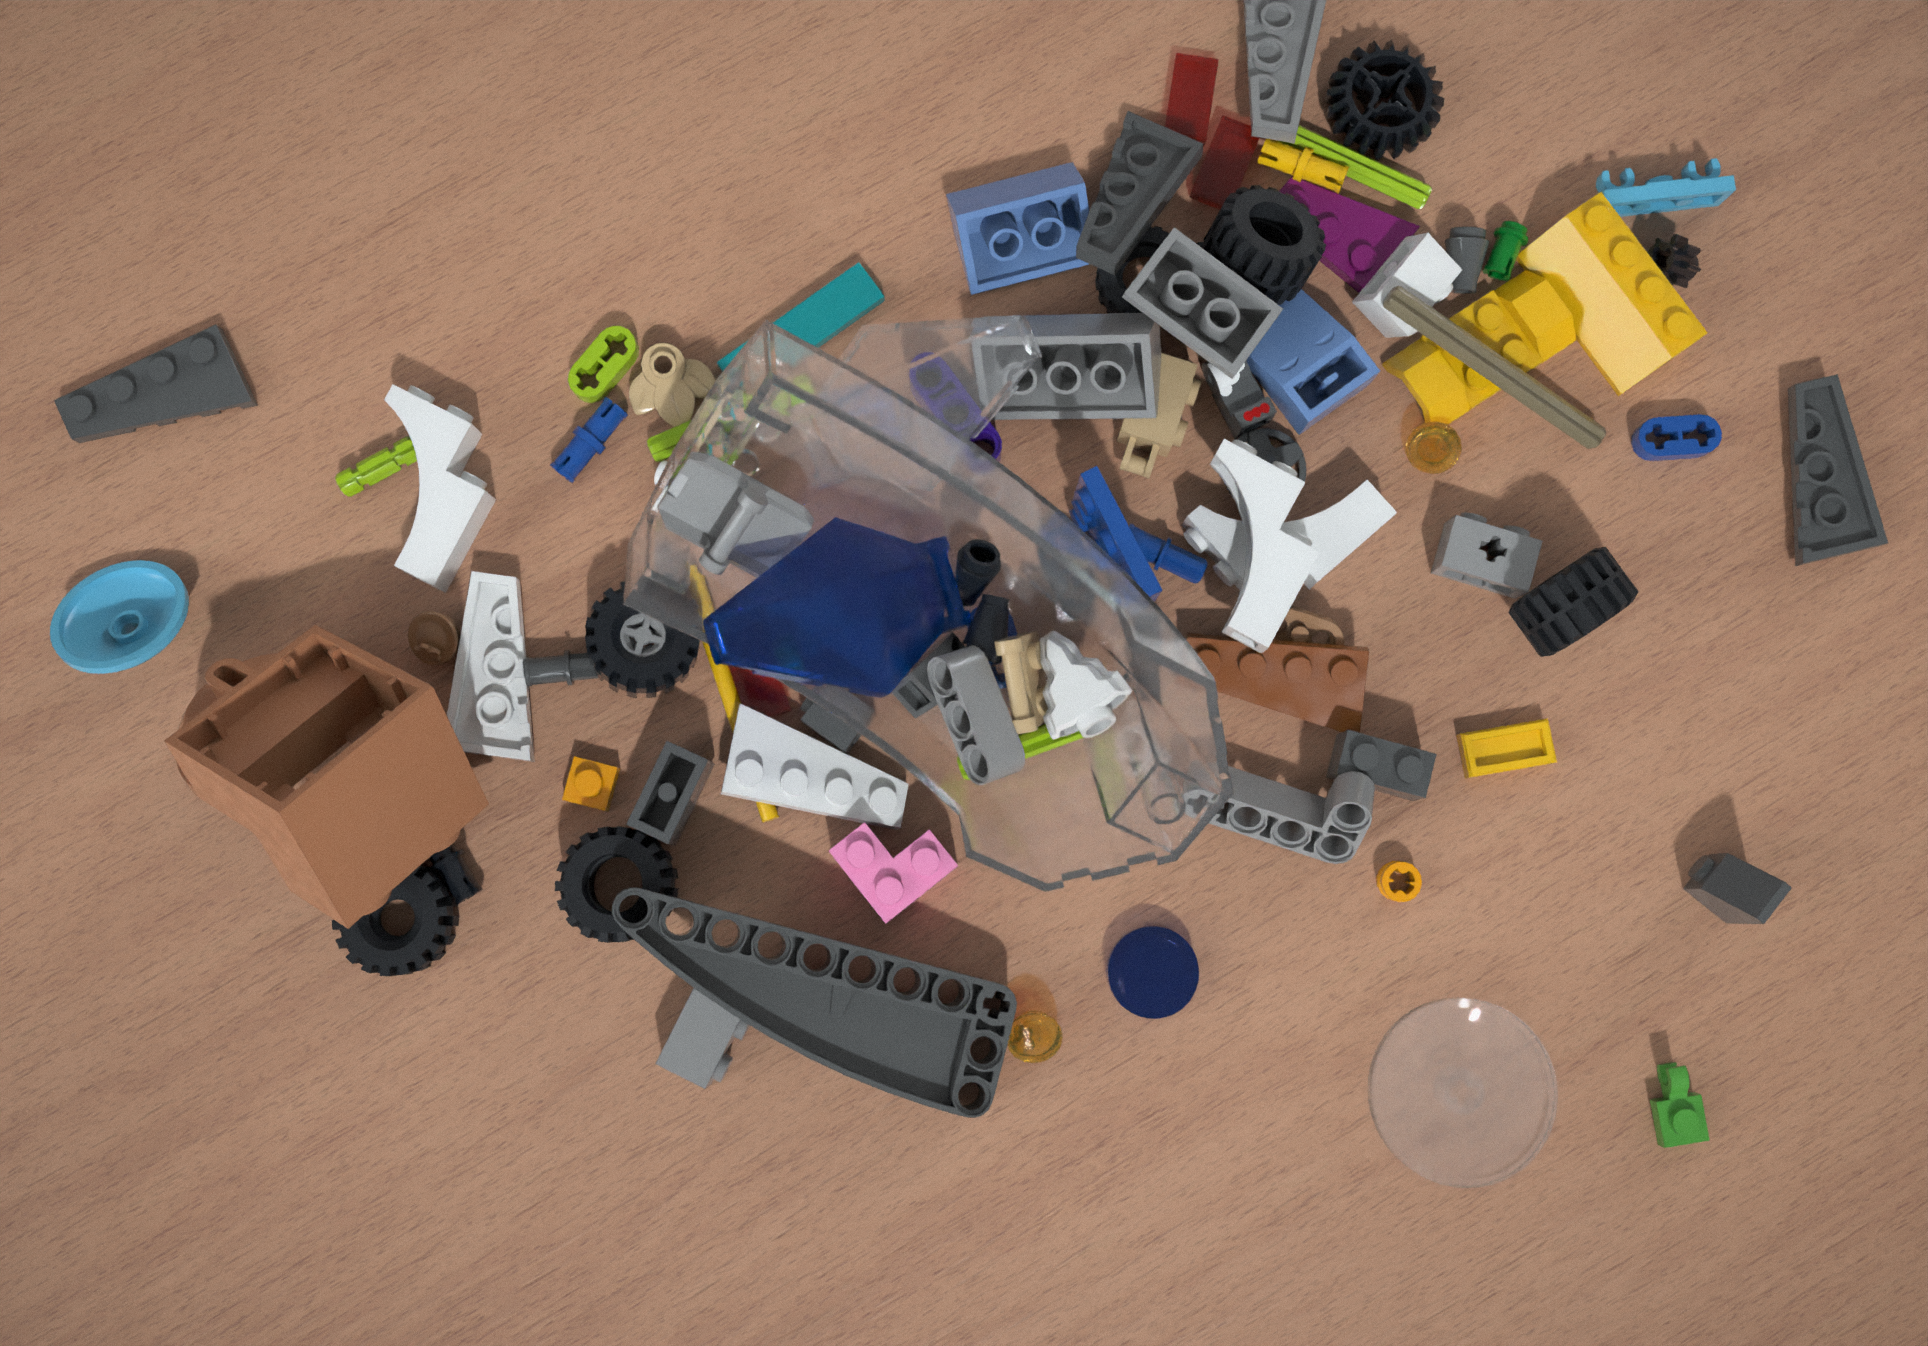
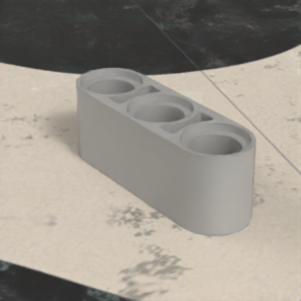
[927,645,1025,785]

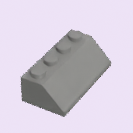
[971,313,1162,420]

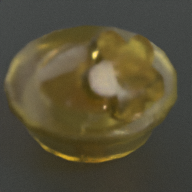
[1405,421,1462,474]
[1007,1010,1063,1063]

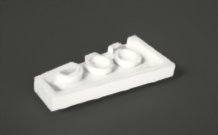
[447,571,535,762]
[721,704,909,830]

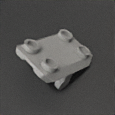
[658,451,814,578]

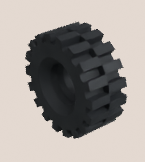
[332,864,459,976]

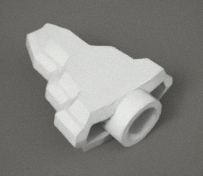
[1040,630,1133,740]

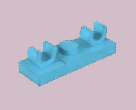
[1596,158,1736,217]

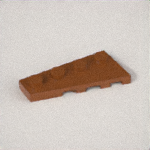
[1183,633,1369,733]

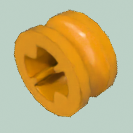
[1376,861,1422,902]

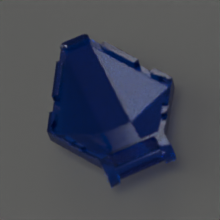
[703,517,972,698]

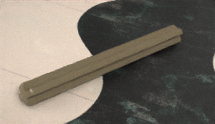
[1383,286,1606,449]

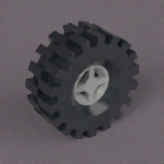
[585,578,700,698]

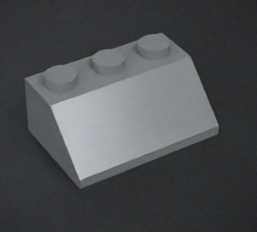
[1122,227,1283,379]

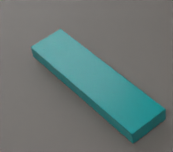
[717,262,885,398]

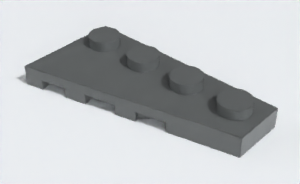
[1788,374,1888,566]

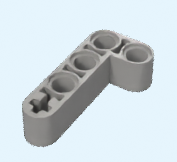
[1183,760,1375,864]

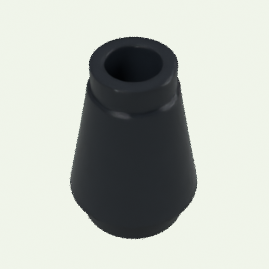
[951,539,1001,606]
[963,594,1010,663]

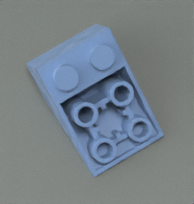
[1246,289,1380,435]

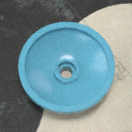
[50,560,189,674]

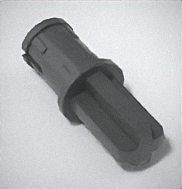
[523,650,598,686]

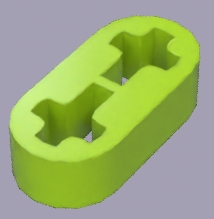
[568,326,639,403]

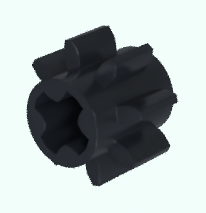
[1647,234,1701,288]

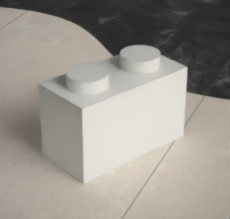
[1352,233,1462,338]

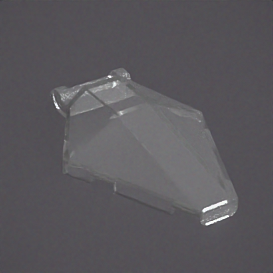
[787,315,1042,488]

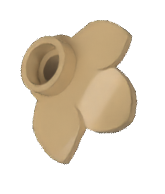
[629,343,718,427]

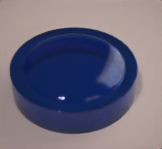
[1106,926,1199,1019]

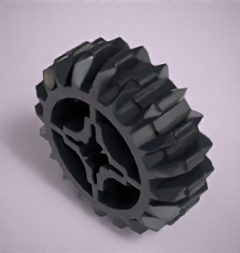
[1325,40,1445,160]

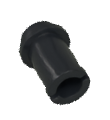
[430,843,483,905]

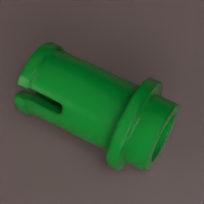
[1482,221,1529,281]

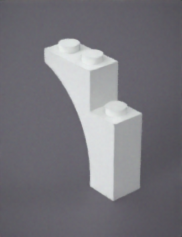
[384,384,496,593]
[1210,439,1320,653]
[1182,480,1397,590]

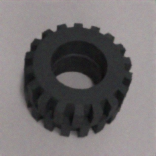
[1202,185,1326,305]
[1508,547,1639,657]
[555,826,679,943]

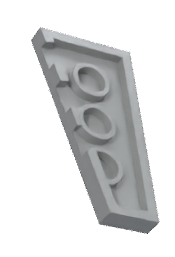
[1243,0,1326,144]

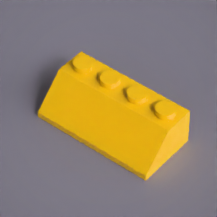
[1516,192,1708,396]

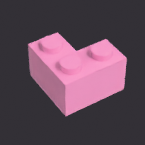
[829,822,958,924]

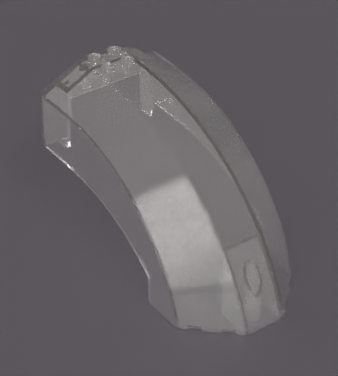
[624,320,1234,892]

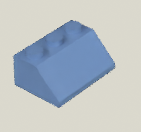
[946,162,1089,295]

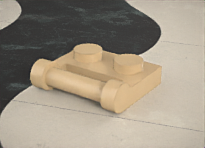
[994,631,1048,734]

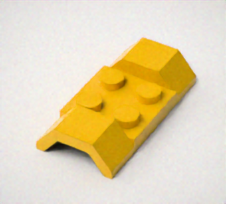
[1382,270,1576,436]

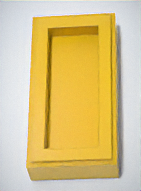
[1456,718,1557,779]

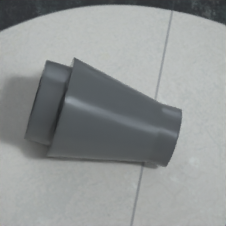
[1445,227,1490,294]

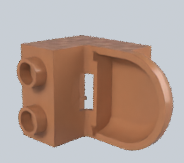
[164,625,489,929]

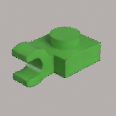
[1649,1062,1710,1148]

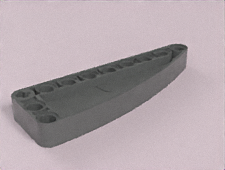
[612,887,1017,1118]

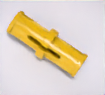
[1257,139,1350,194]

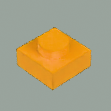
[562,756,621,812]

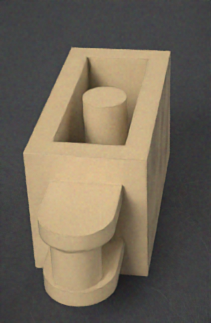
[1117,353,1201,478]

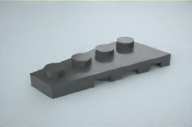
[1076,111,1203,275]
[54,324,258,443]

